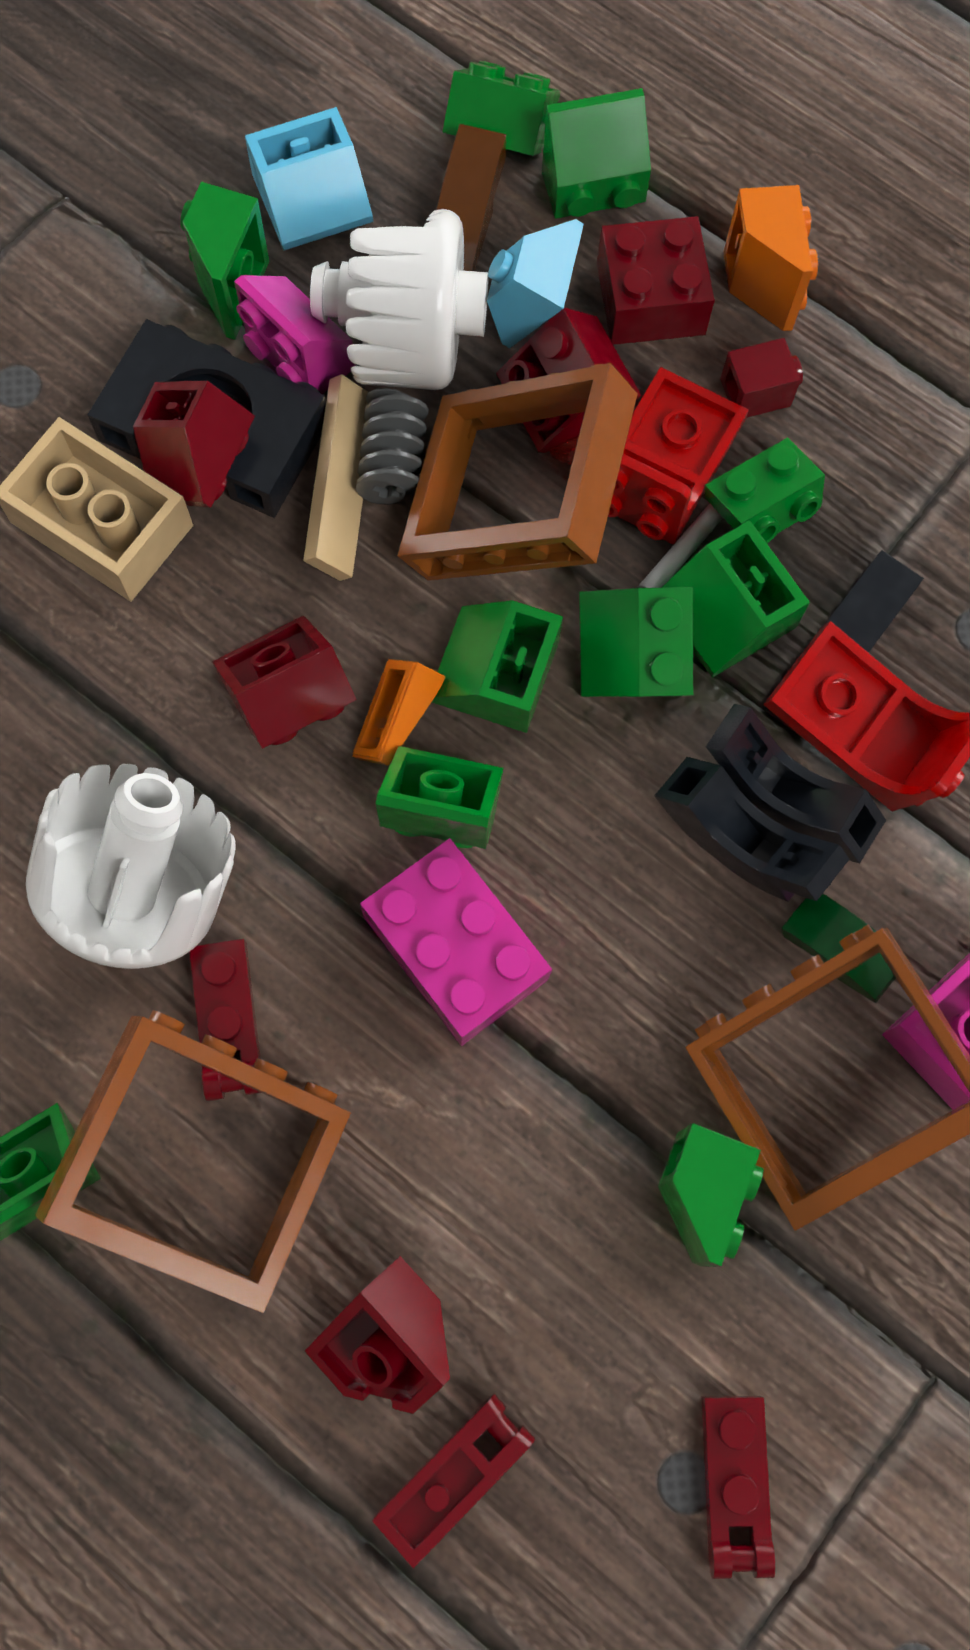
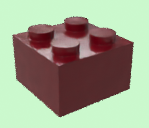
[597,216,715,345]

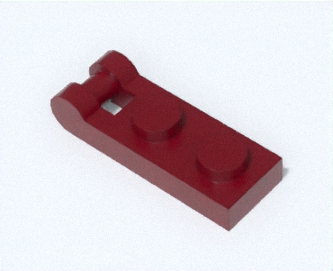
[189,939,261,1101]
[372,1393,535,1569]
[701,1396,775,1579]

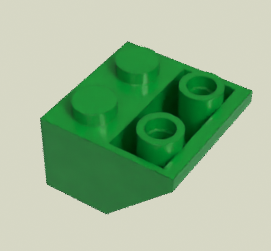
[442,61,561,156]
[661,520,810,678]
[432,600,563,733]
[658,1123,764,1267]

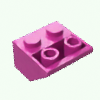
[234,275,355,394]

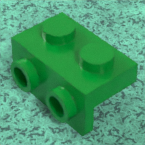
[705,437,825,543]

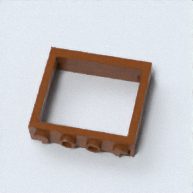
[397,363,638,581]
[685,924,970,1231]
[35,1010,351,1313]

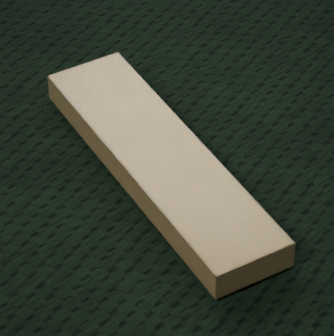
[303,374,368,581]

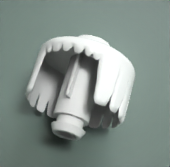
[310,209,488,390]
[26,764,236,969]

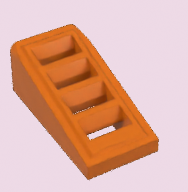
[352,659,445,766]

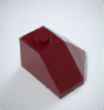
[305,1256,450,1414]

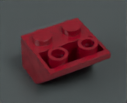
[496,307,641,453]
[133,381,255,508]

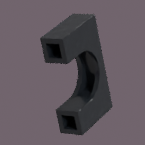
[87,319,326,518]

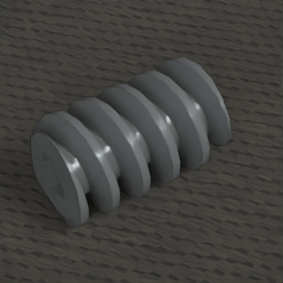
[356,388,429,505]

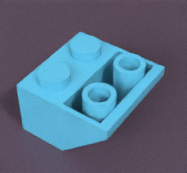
[245,107,373,251]

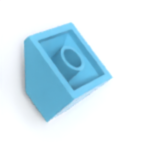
[487,219,584,348]

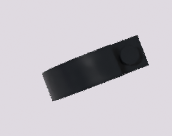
[706,704,886,864]
[654,757,850,902]

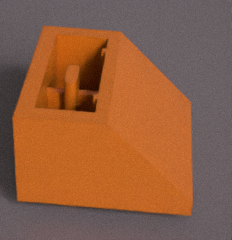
[723,185,818,331]

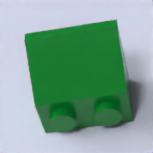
[542,88,651,219]
[181,182,270,340]
[579,587,693,697]
[376,746,504,849]

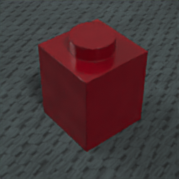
[720,337,803,418]

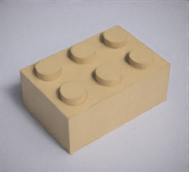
[0,417,193,602]

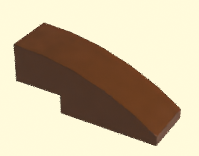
[436,124,506,271]

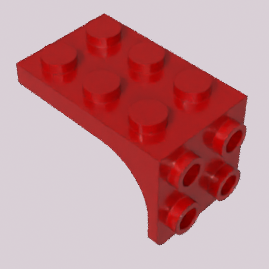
[608,367,749,545]
[763,621,970,812]

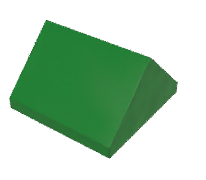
[0,1102,101,1241]

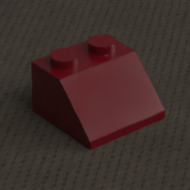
[212,615,357,749]

